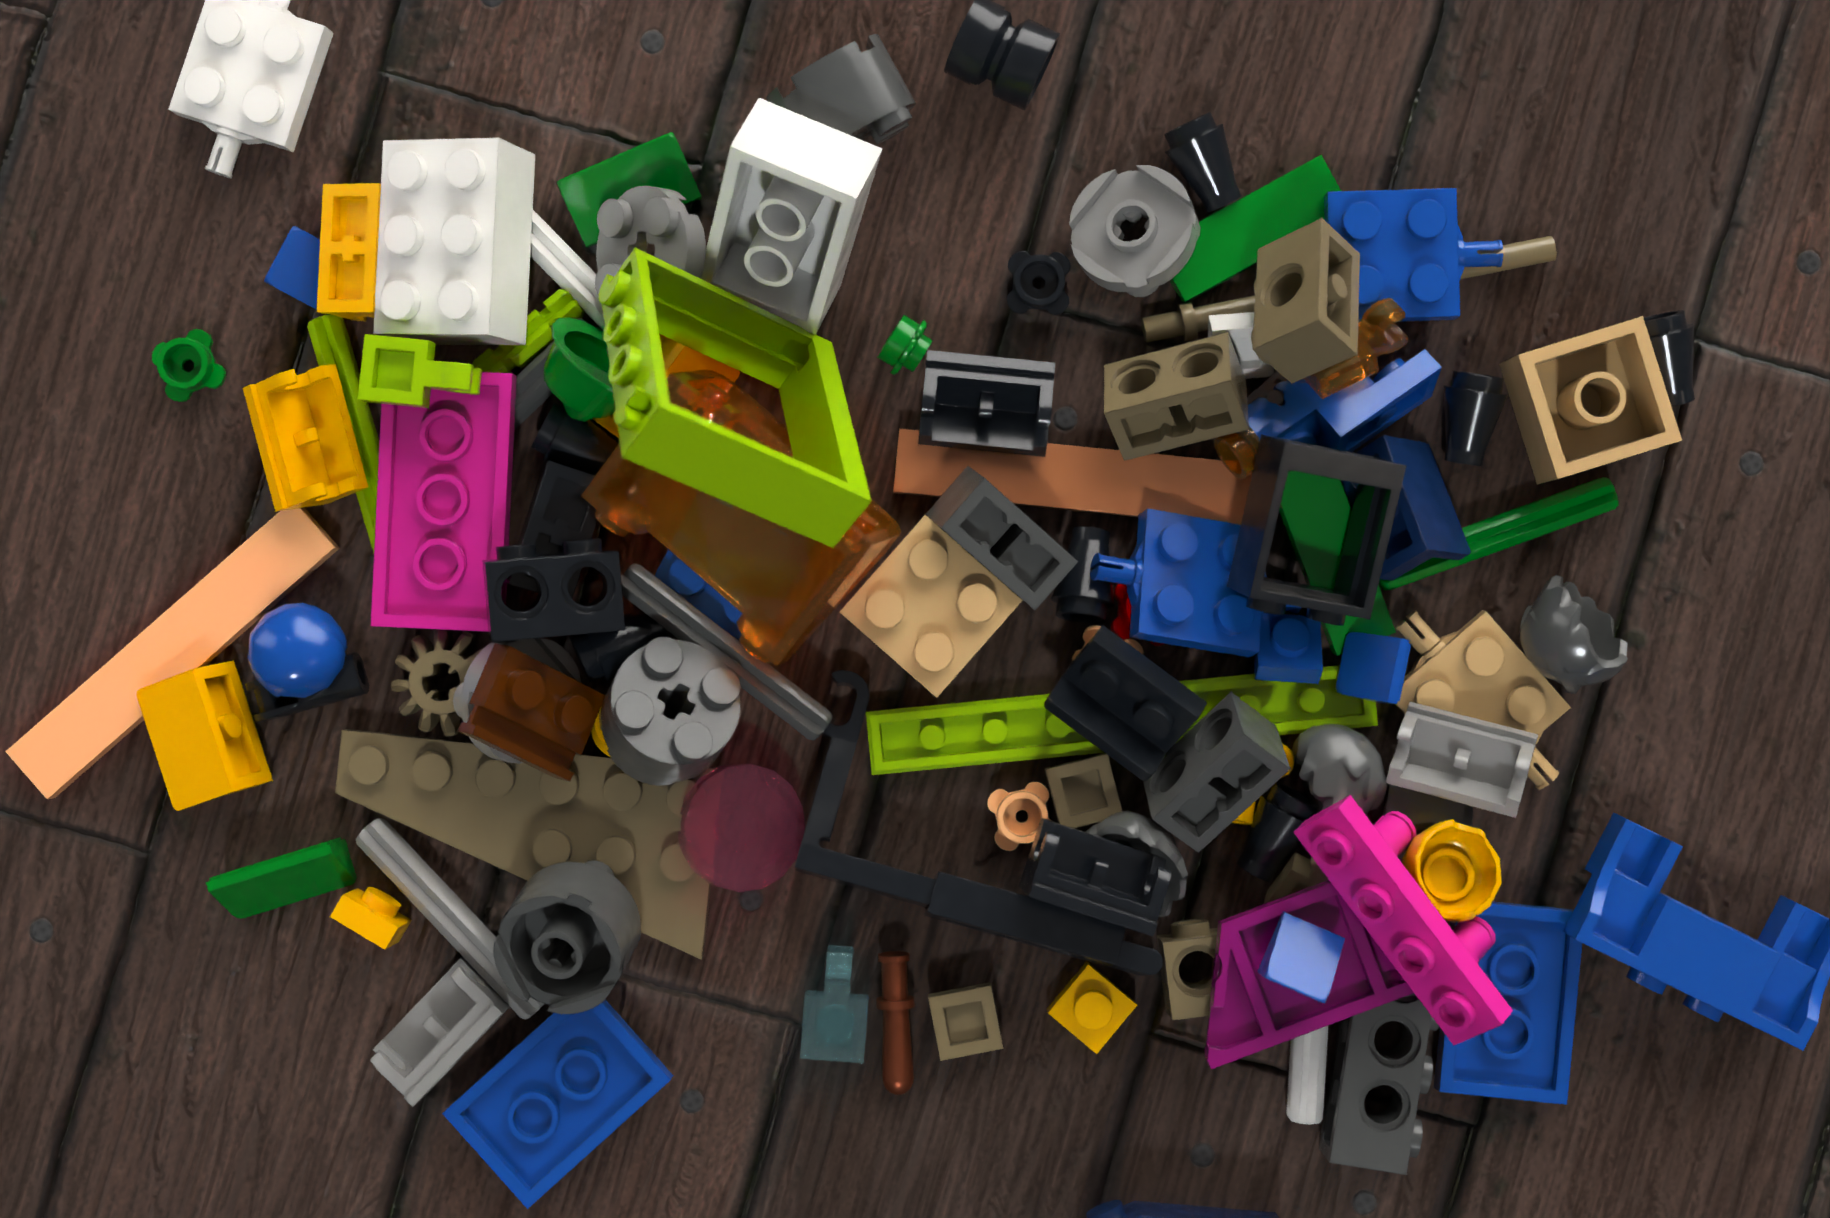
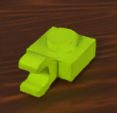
[358,334,482,408]

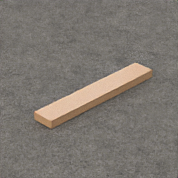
[5,508,340,799]

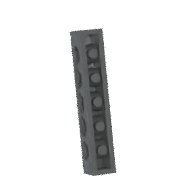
[1319,776,1473,1175]

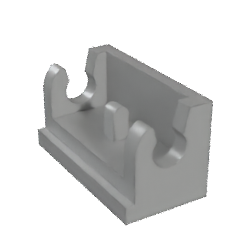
[1386,701,1538,818]
[370,957,510,1107]

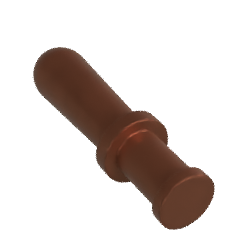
[876,951,915,1095]

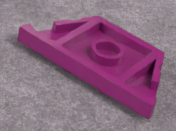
[1204,880,1414,1069]

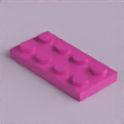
[371,372,517,632]

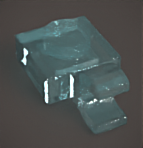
[800,945,869,1063]

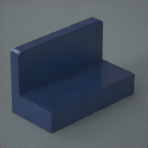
[1341,435,1471,580]

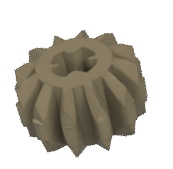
[391,629,482,736]

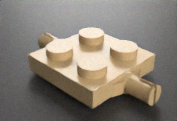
[1395,610,1571,790]

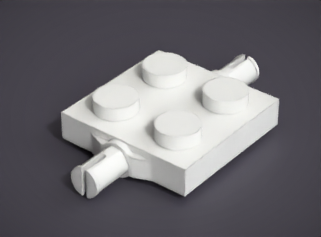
[169,0,334,179]

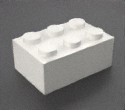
[701,98,882,335]
[373,138,535,345]

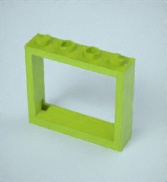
[598,247,872,548]

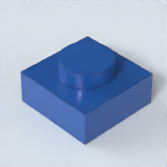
[1254,613,1323,684]

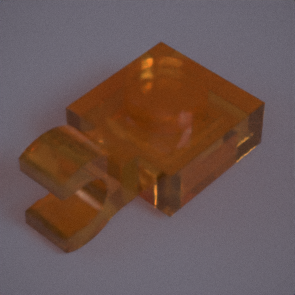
[1303,298,1408,399]

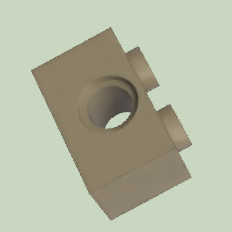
[1251,218,1360,383]

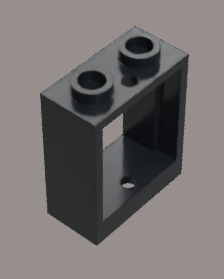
[1227,434,1406,626]

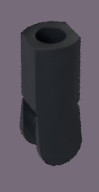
[245,652,369,723]

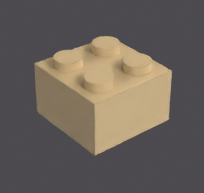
[1499,316,1682,485]
[840,515,1023,698]

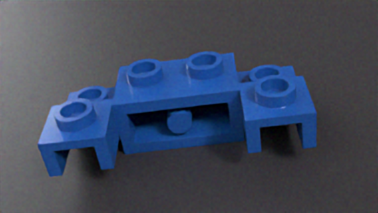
[1563,812,1830,1051]

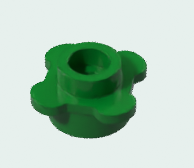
[152,329,226,402]

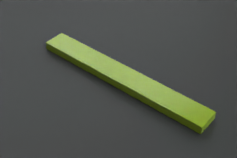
[866,665,1378,775]

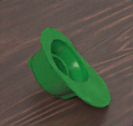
[543,317,615,421]

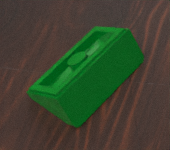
[556,132,702,248]
[206,837,357,918]

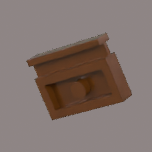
[458,643,605,782]

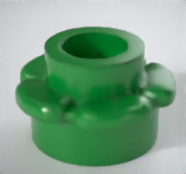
[877,315,933,375]

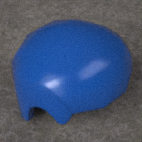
[247,602,348,698]

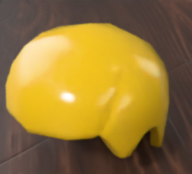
[1402,819,1502,922]

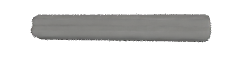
[355,818,544,1020]

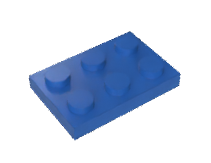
[1434,901,1582,1105]
[442,999,673,1209]

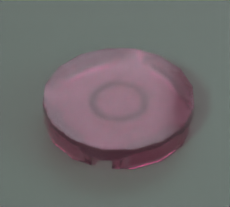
[678,763,805,892]

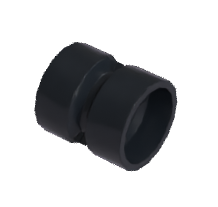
[944,0,1060,111]

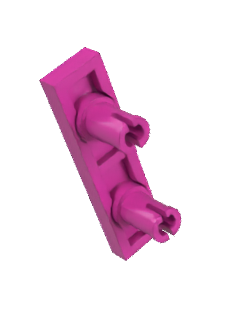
[1293,795,1513,1045]

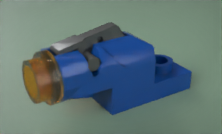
[1214,349,1442,480]

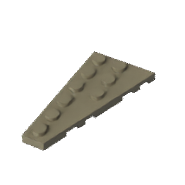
[335,729,724,960]

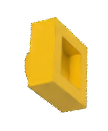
[329,886,412,950]
[1046,961,1137,1054]

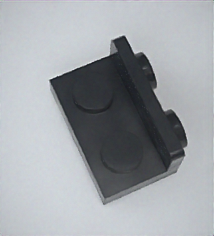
[1044,625,1207,781]

